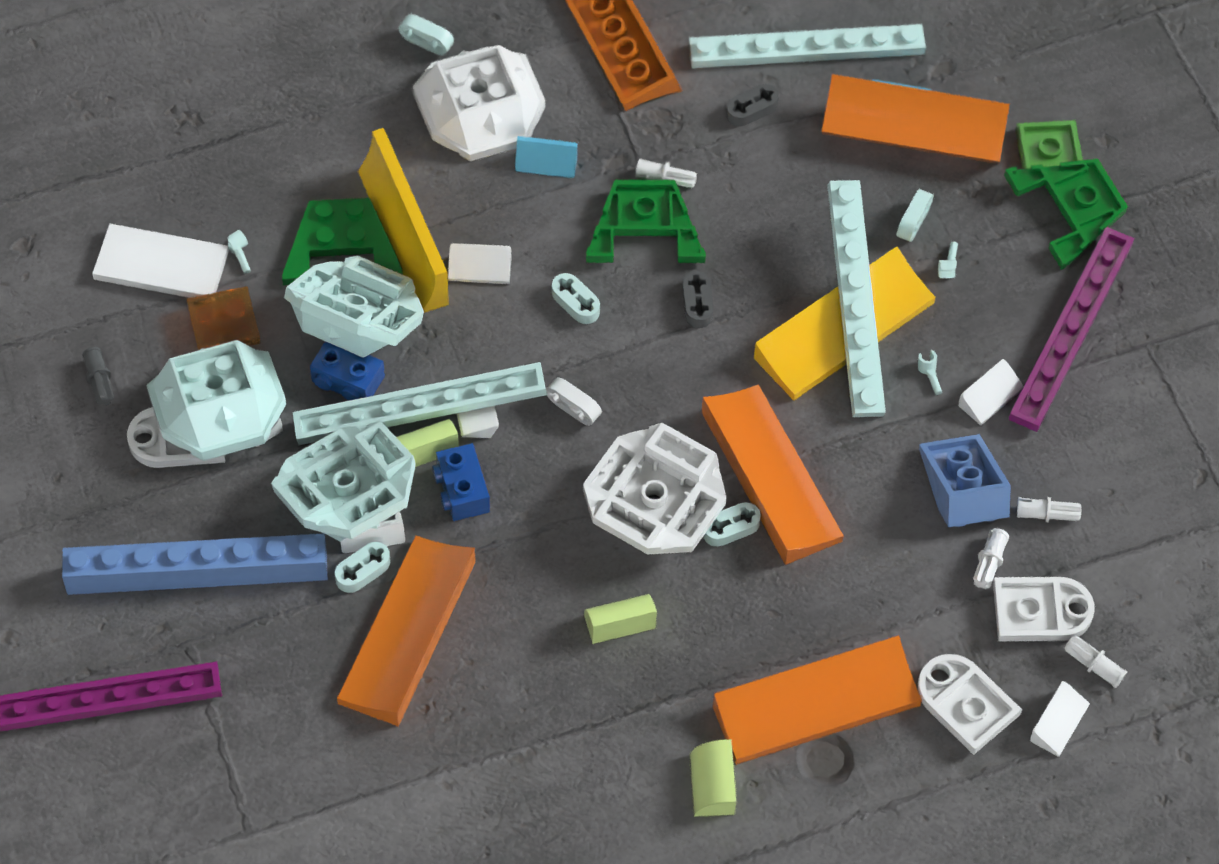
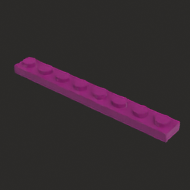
[1008,227,1134,432]
[0,661,222,731]

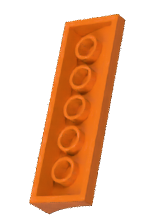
[565,0,682,111]
[821,74,1010,164]
[702,384,844,565]
[337,536,475,727]
[713,635,922,765]

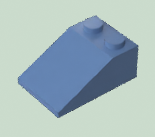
[919,434,1011,527]

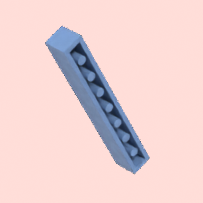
[62,534,328,595]

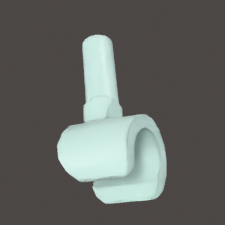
[228,230,251,274]
[938,241,958,278]
[918,350,942,395]

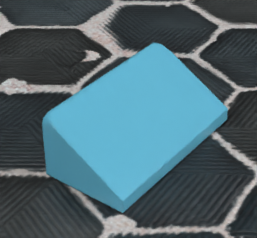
[515,136,578,178]

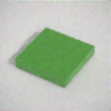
[1015,120,1083,169]

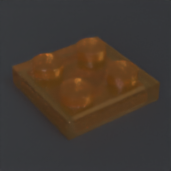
[186,286,261,351]

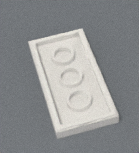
[92,224,229,302]

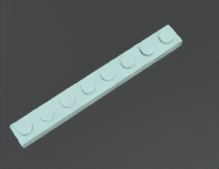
[689,24,926,68]
[827,180,886,417]
[292,362,547,445]

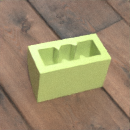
[396,419,459,467]
[584,594,657,644]
[690,740,736,816]

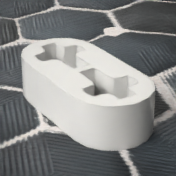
[546,377,602,426]

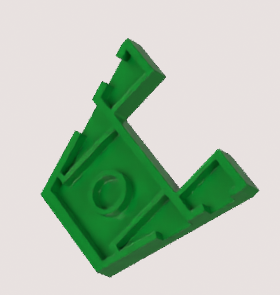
[1004,159,1128,270]
[586,180,706,263]
[282,197,403,286]

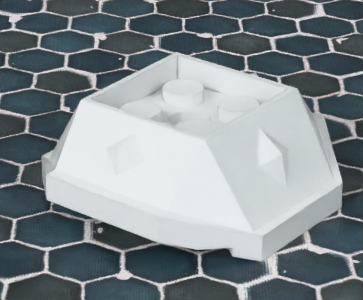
[413,45,545,162]
[583,423,726,554]

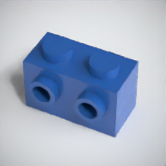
[310,341,385,401]
[432,443,490,521]

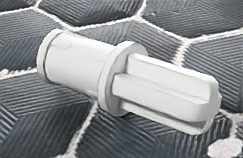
[635,159,697,188]
[1017,497,1082,523]
[973,528,1009,589]
[1064,635,1128,688]

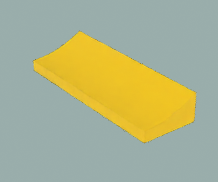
[358,128,449,313]
[754,246,936,401]

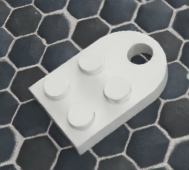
[127,407,225,468]
[993,577,1095,641]
[918,654,1022,755]

